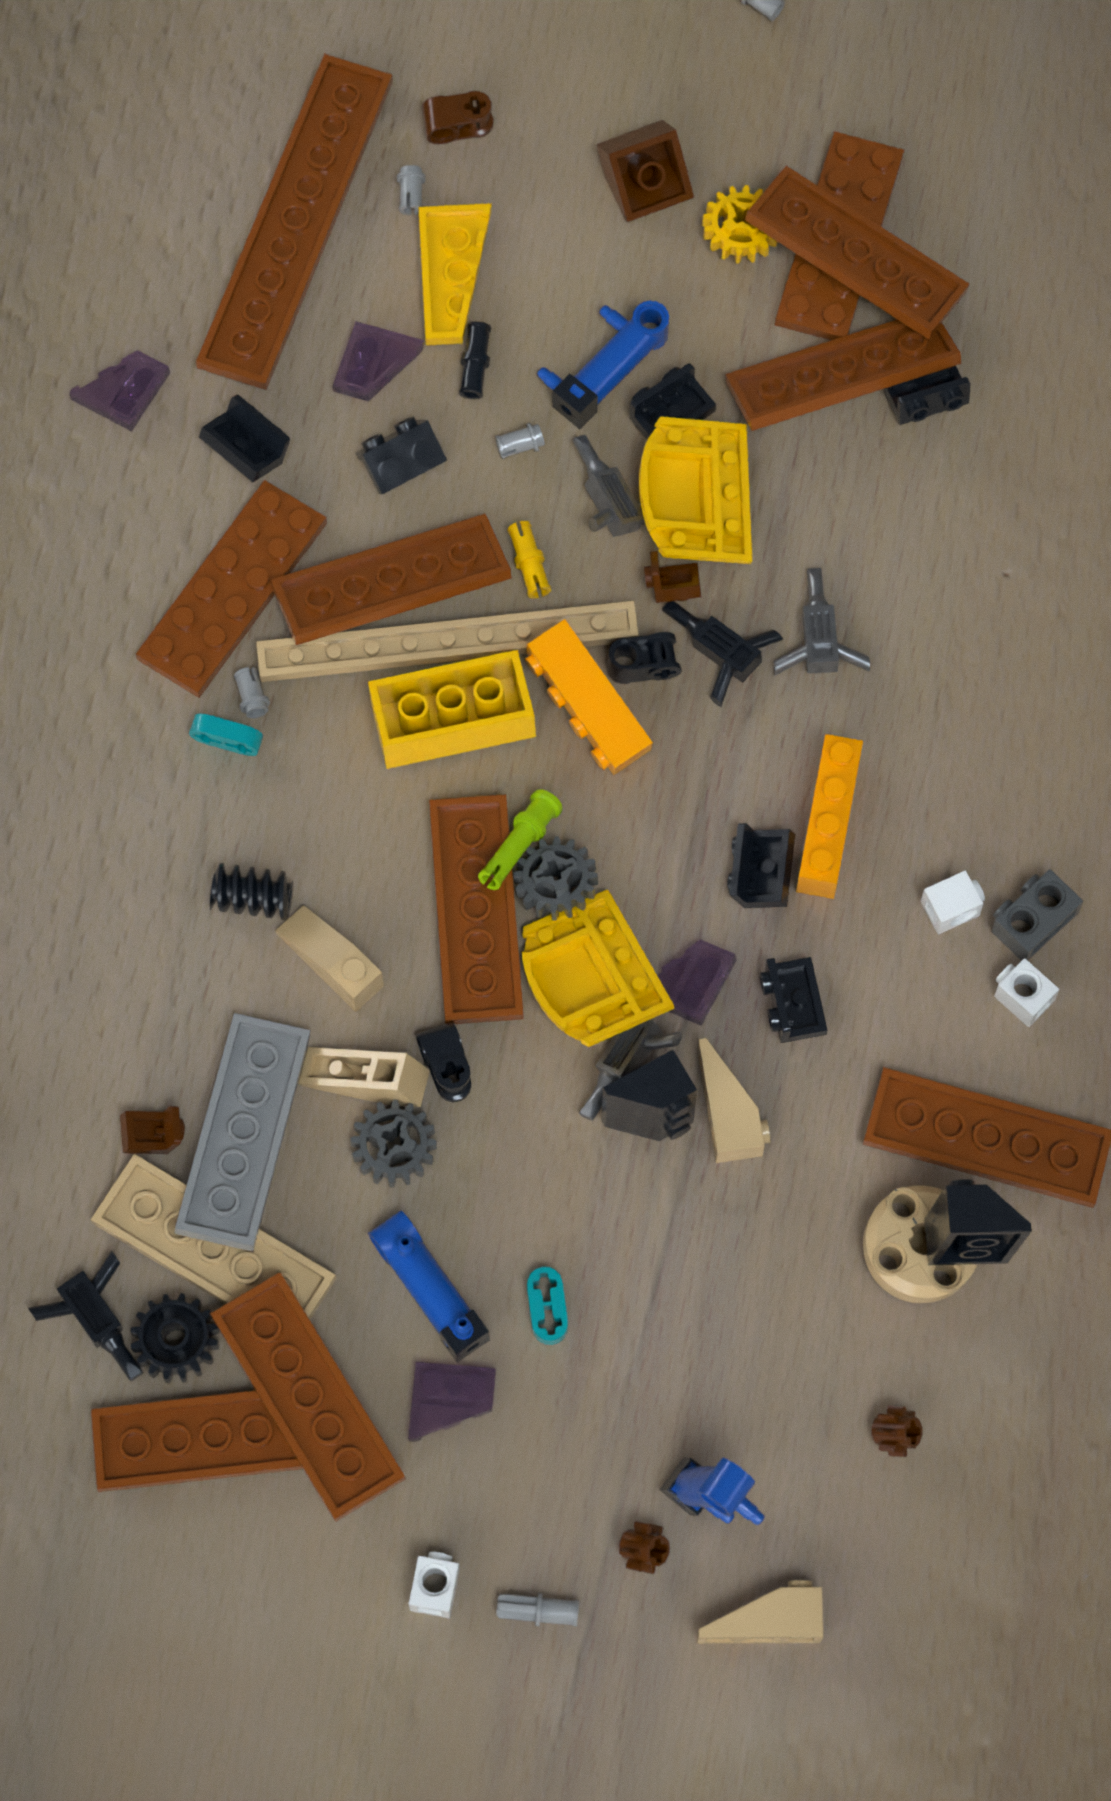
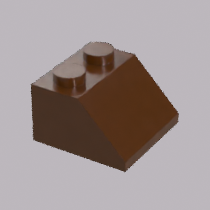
[596,120,695,222]

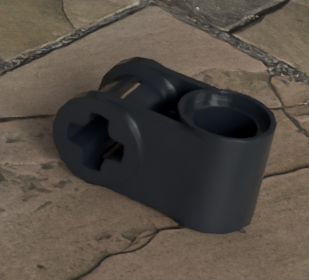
[606,632,682,684]
[416,1021,472,1102]

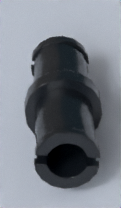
[459,321,491,400]

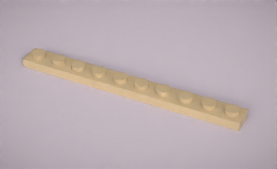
[256,601,639,682]

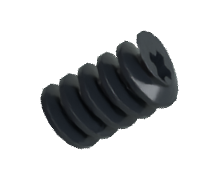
[210,863,294,921]

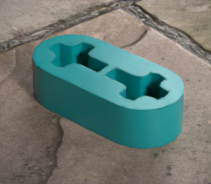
[189,714,263,756]
[527,1267,568,1345]

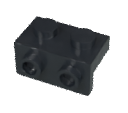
[630,363,716,439]
[884,366,971,425]
[199,394,290,483]
[355,416,447,495]
[727,823,796,908]
[759,957,828,1043]

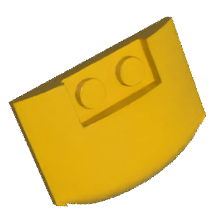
[639,417,752,564]
[522,889,674,1047]

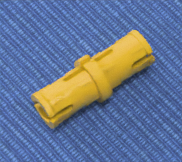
[507,521,552,599]

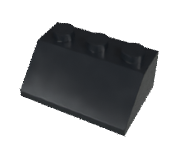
[602,1050,697,1141]
[924,1179,1032,1266]

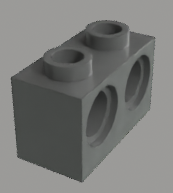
[991,869,1083,961]

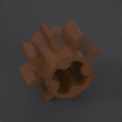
[872,1405,923,1457]
[619,1521,670,1574]

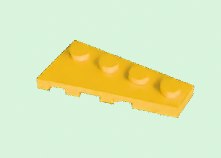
[419,203,492,345]

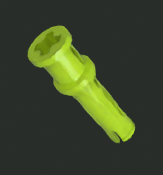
[478,789,563,890]

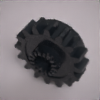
[130,1293,220,1384]

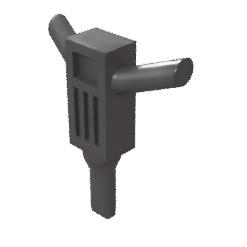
[573,435,645,537]
[774,568,870,676]
[579,1020,682,1121]

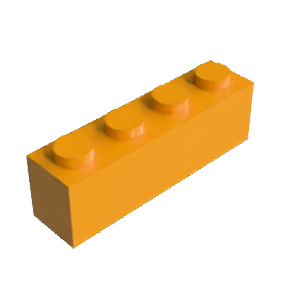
[525,619,653,776]
[796,734,863,899]

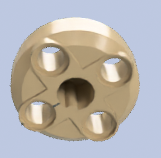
[863,1185,977,1303]

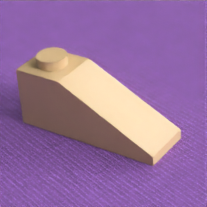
[275,905,384,1012]
[697,1038,770,1163]
[298,1047,430,1107]
[697,1580,823,1644]

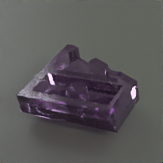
[333,321,424,402]
[69,350,170,432]
[657,939,737,1026]
[408,1362,496,1442]

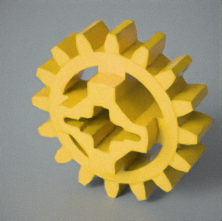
[702,185,778,264]

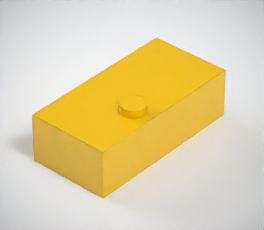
[368,650,536,769]

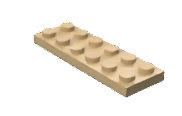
[90,1154,337,1320]

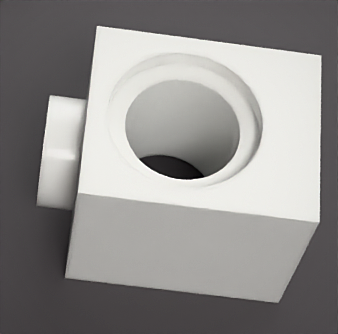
[921,870,985,935]
[994,958,1060,1027]
[409,1552,460,1618]

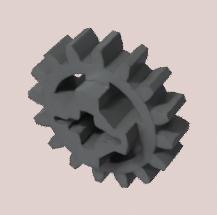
[513,836,598,920]
[350,1099,437,1187]

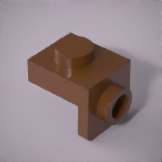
[644,551,701,603]
[120,1106,185,1154]

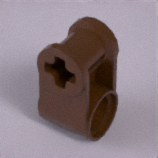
[422,91,494,144]

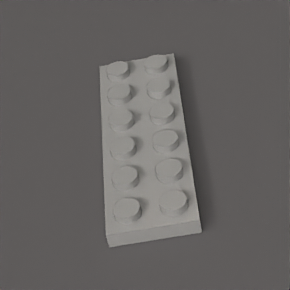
[175,1013,311,1252]

